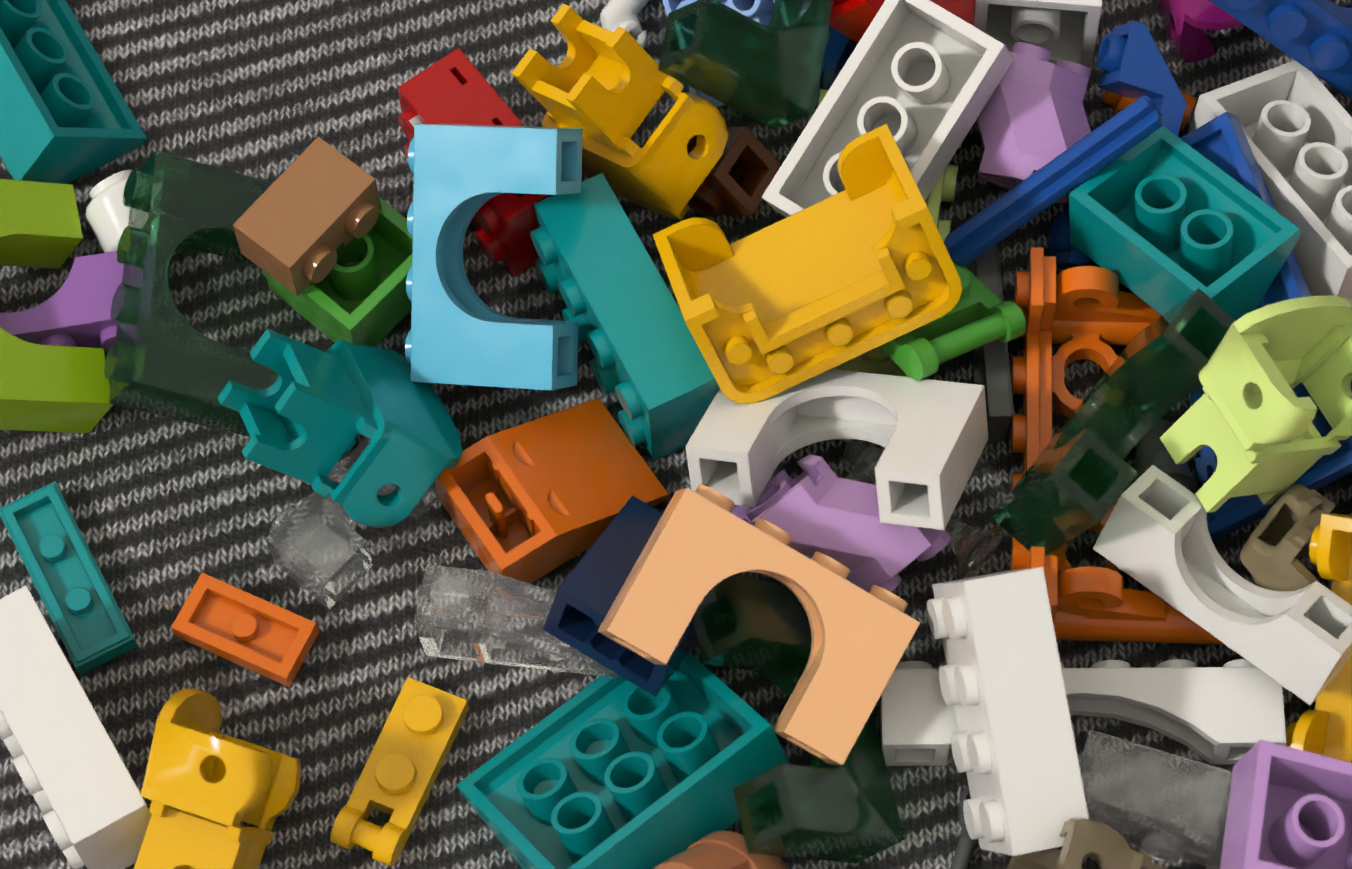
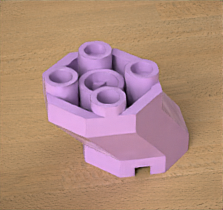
[976,42,1095,206]
[730,454,952,593]

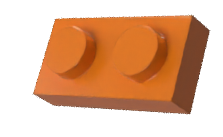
[171,573,319,688]

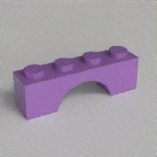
[0,248,155,353]

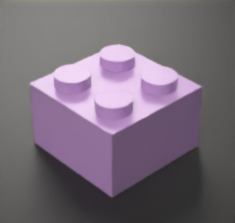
[1220,740,1352,869]

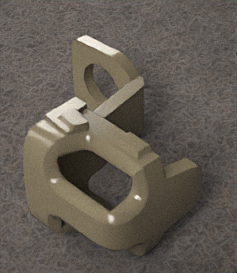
[1240,484,1336,591]

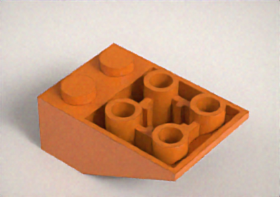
[435,398,669,598]

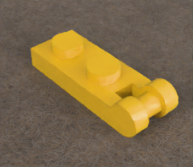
[330,677,469,867]

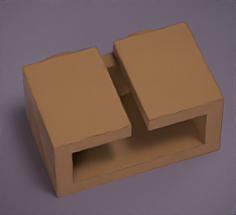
[233,136,382,296]

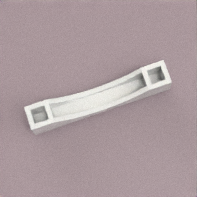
[879,659,1286,766]

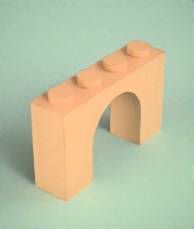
[597,484,920,766]

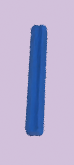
[944,96,1164,266]

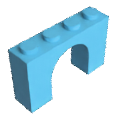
[405,123,583,391]

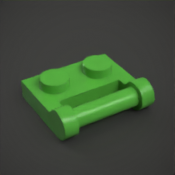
[879,260,1026,381]

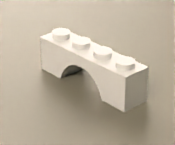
[1093,465,1352,705]

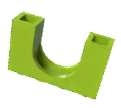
[0,179,114,433]

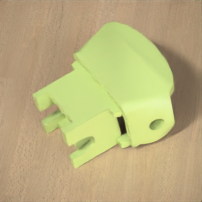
[1160,295,1352,513]

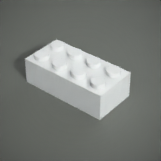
[761,0,1013,217]
[1187,60,1352,302]
[927,567,1089,856]
[0,585,152,869]

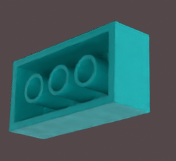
[530,172,719,462]

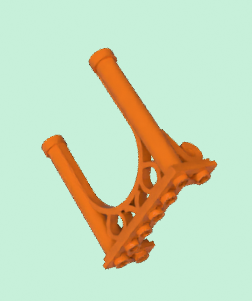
[1011,247,1331,645]

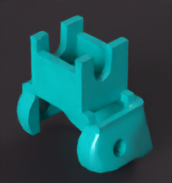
[217,328,462,528]

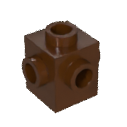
[687,127,781,217]

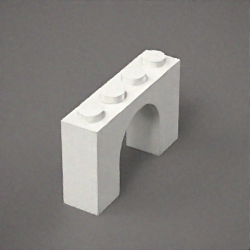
[685,369,989,530]

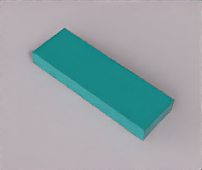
[0,481,138,675]

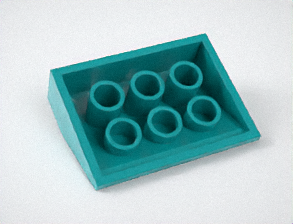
[456,652,795,869]

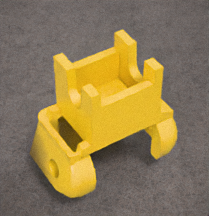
[511,3,729,220]
[134,688,302,869]

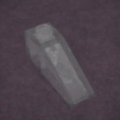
[413,564,617,678]

